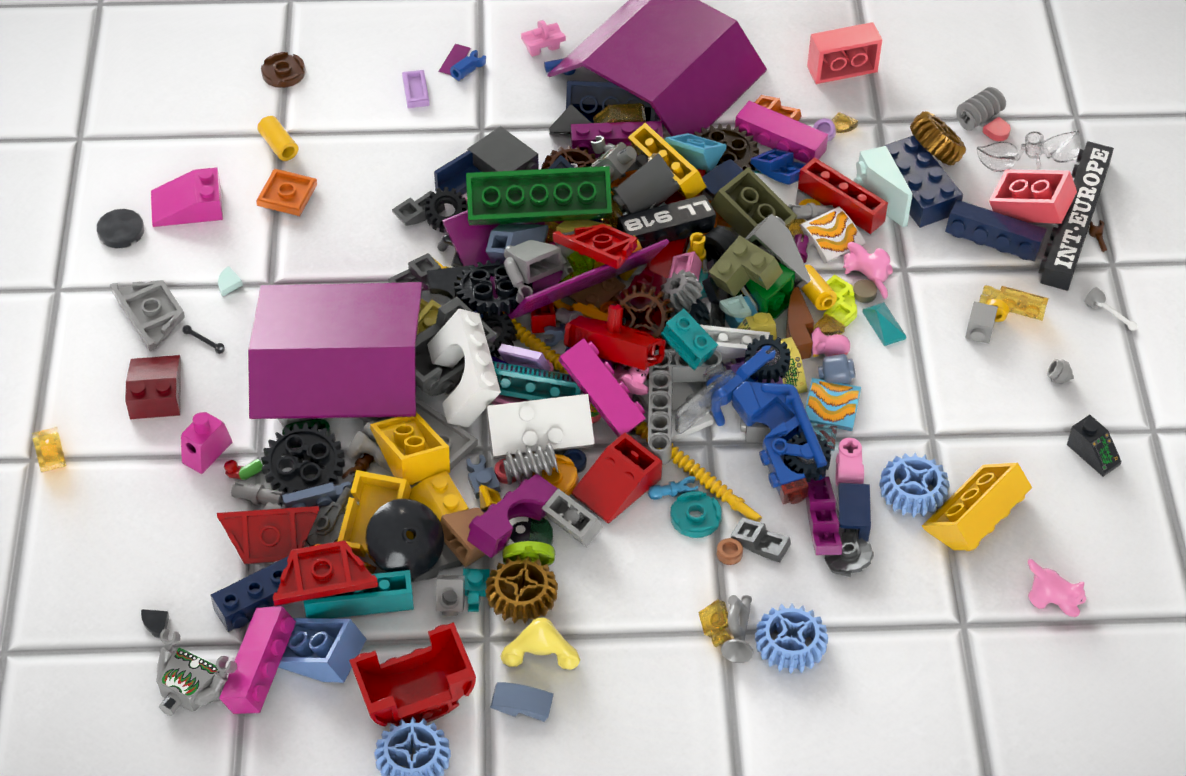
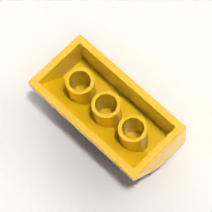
[922,463,1032,551]

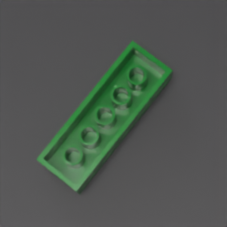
[466,166,612,226]

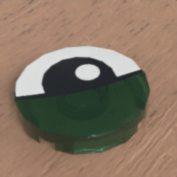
[508,517,553,546]

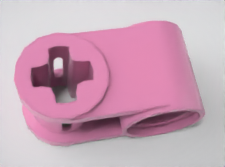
[836,437,864,486]

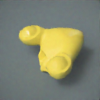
[500,618,580,670]

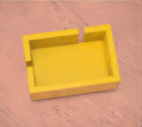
[337,470,411,559]

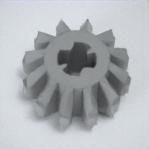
[661,270,703,312]

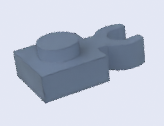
[466,454,501,499]

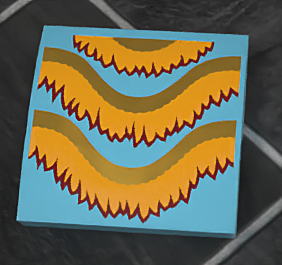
[805,378,861,431]

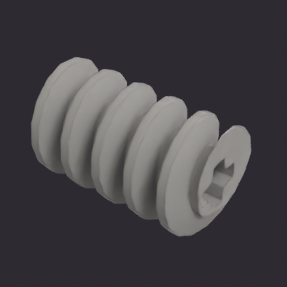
[956,87,1006,130]
[503,443,559,485]

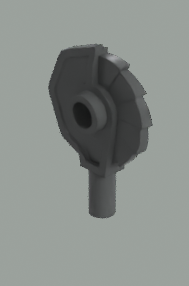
[306,487,352,546]
[825,528,874,577]

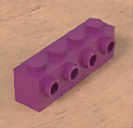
[571,121,663,159]

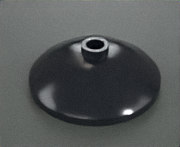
[365,499,444,578]

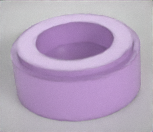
[813,118,836,142]

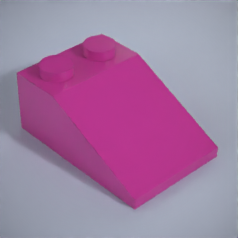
[151,167,223,227]

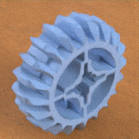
[879,452,950,518]
[755,603,828,674]
[374,717,451,776]

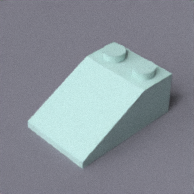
[854,146,913,227]

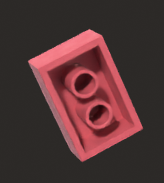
[807,22,882,84]
[989,170,1077,224]

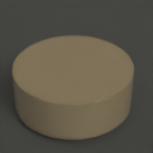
[853,280,877,303]

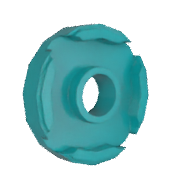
[670,491,722,538]

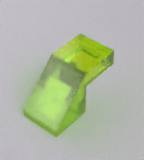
[558,251,595,283]

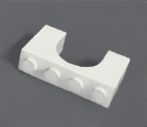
[427,309,501,427]

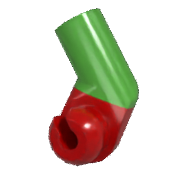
[224,459,263,480]

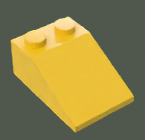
[370,412,450,485]
[406,470,469,539]

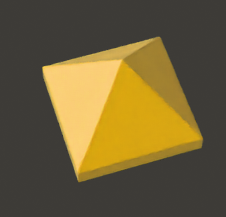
[479,485,502,510]

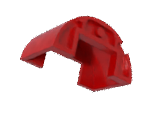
[349,622,476,727]

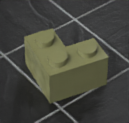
[708,235,783,297]

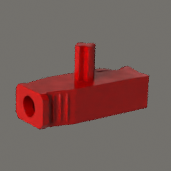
[564,305,666,370]

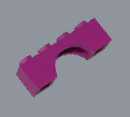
[467,473,558,558]

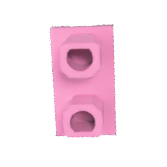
[521,20,566,57]

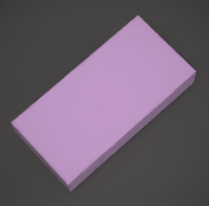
[402,70,430,108]
[498,344,551,371]

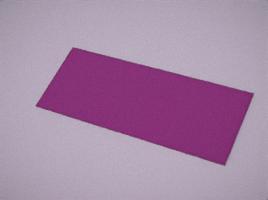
[438,44,471,75]

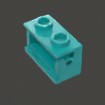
[660,309,718,371]

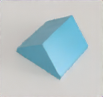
[665,133,727,173]

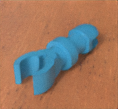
[648,476,699,500]

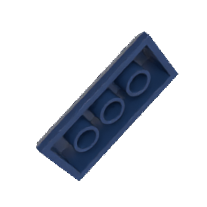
[566,80,656,123]

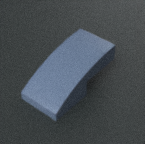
[490,682,554,722]

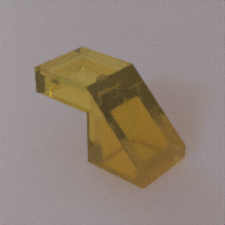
[593,103,646,123]
[32,427,67,473]

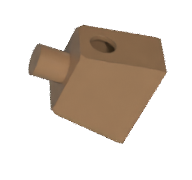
[440,507,486,567]

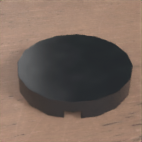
[97,209,144,248]

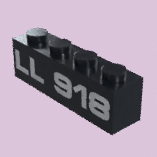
[617,195,716,249]

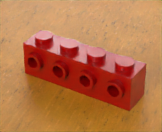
[798,157,888,234]

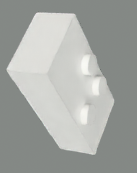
[486,394,595,459]

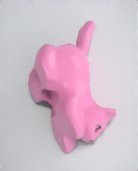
[843,242,893,299]
[613,364,649,400]
[1028,559,1086,617]

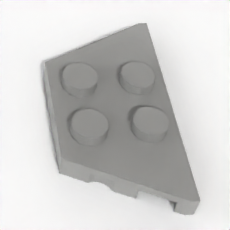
[110,280,185,351]

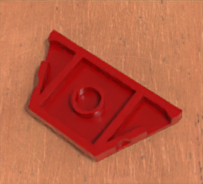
[553,224,638,269]
[217,506,319,564]
[273,540,378,606]

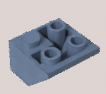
[486,223,549,264]

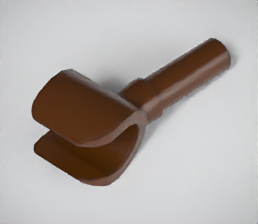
[1089,220,1107,252]

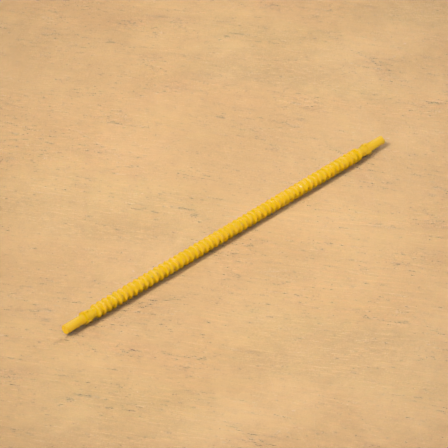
[432,257,762,522]

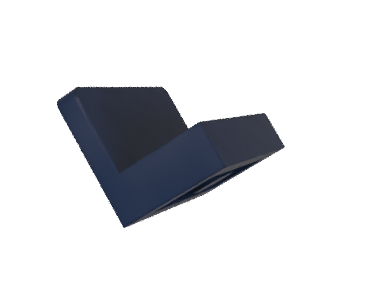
[434,150,481,195]
[838,483,871,542]

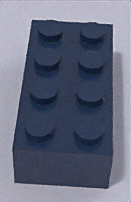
[881,135,963,228]

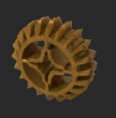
[910,111,966,166]
[485,556,558,625]

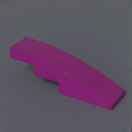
[804,476,842,555]

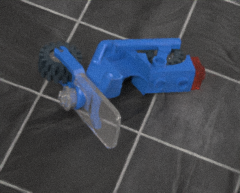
[675,335,831,505]

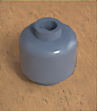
[818,354,855,385]

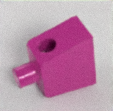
[181,412,233,474]

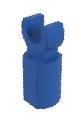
[450,50,486,81]

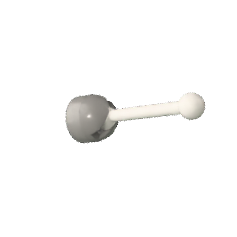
[1084,287,1137,331]

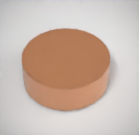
[716,538,743,565]

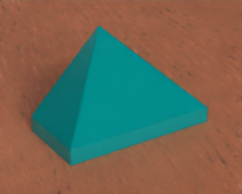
[862,302,906,346]

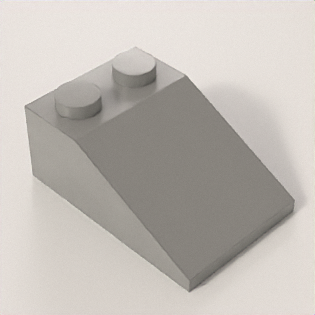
[745,214,811,289]

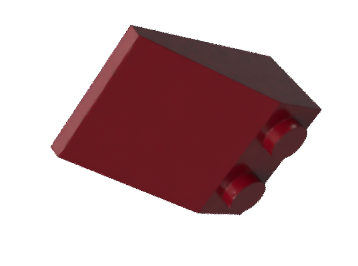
[125,355,181,419]

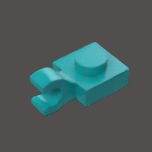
[463,568,490,612]

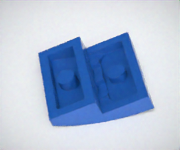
[751,148,806,185]

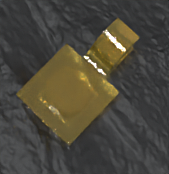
[698,599,732,647]

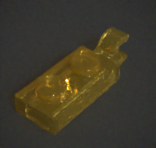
[979,285,1049,321]

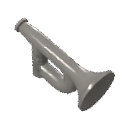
[721,595,753,663]

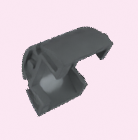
[611,153,680,216]
[415,297,497,396]

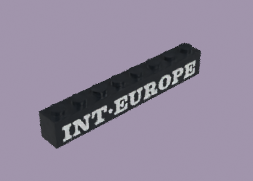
[1038,141,1114,291]

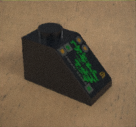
[1067,414,1122,477]

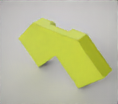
[823,274,857,331]

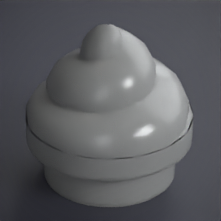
[1047,359,1074,384]

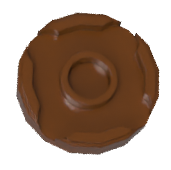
[261,52,305,88]

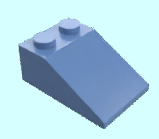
[278,618,367,683]

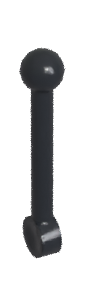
[182,325,225,354]

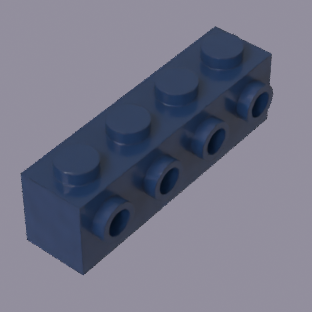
[945,200,1047,262]
[210,556,289,632]

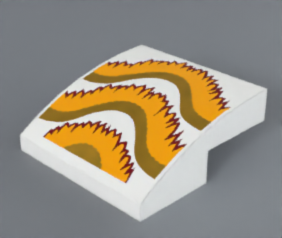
[799,207,866,264]

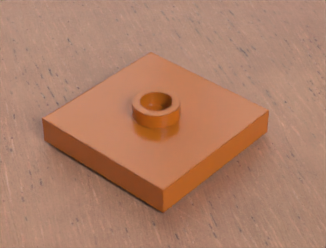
[256,169,317,216]

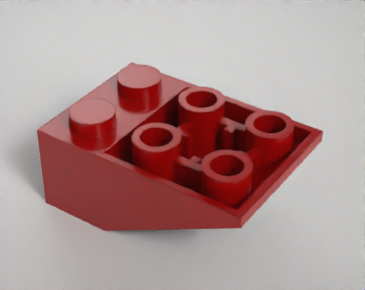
[571,432,662,524]

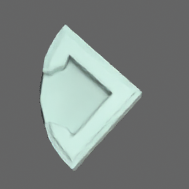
[218,266,243,296]
[719,295,751,318]

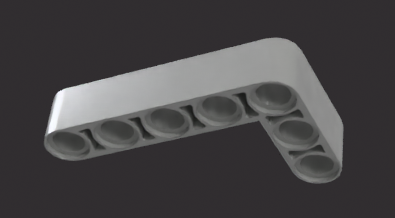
[648,349,722,465]

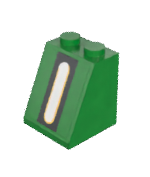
[738,262,795,321]

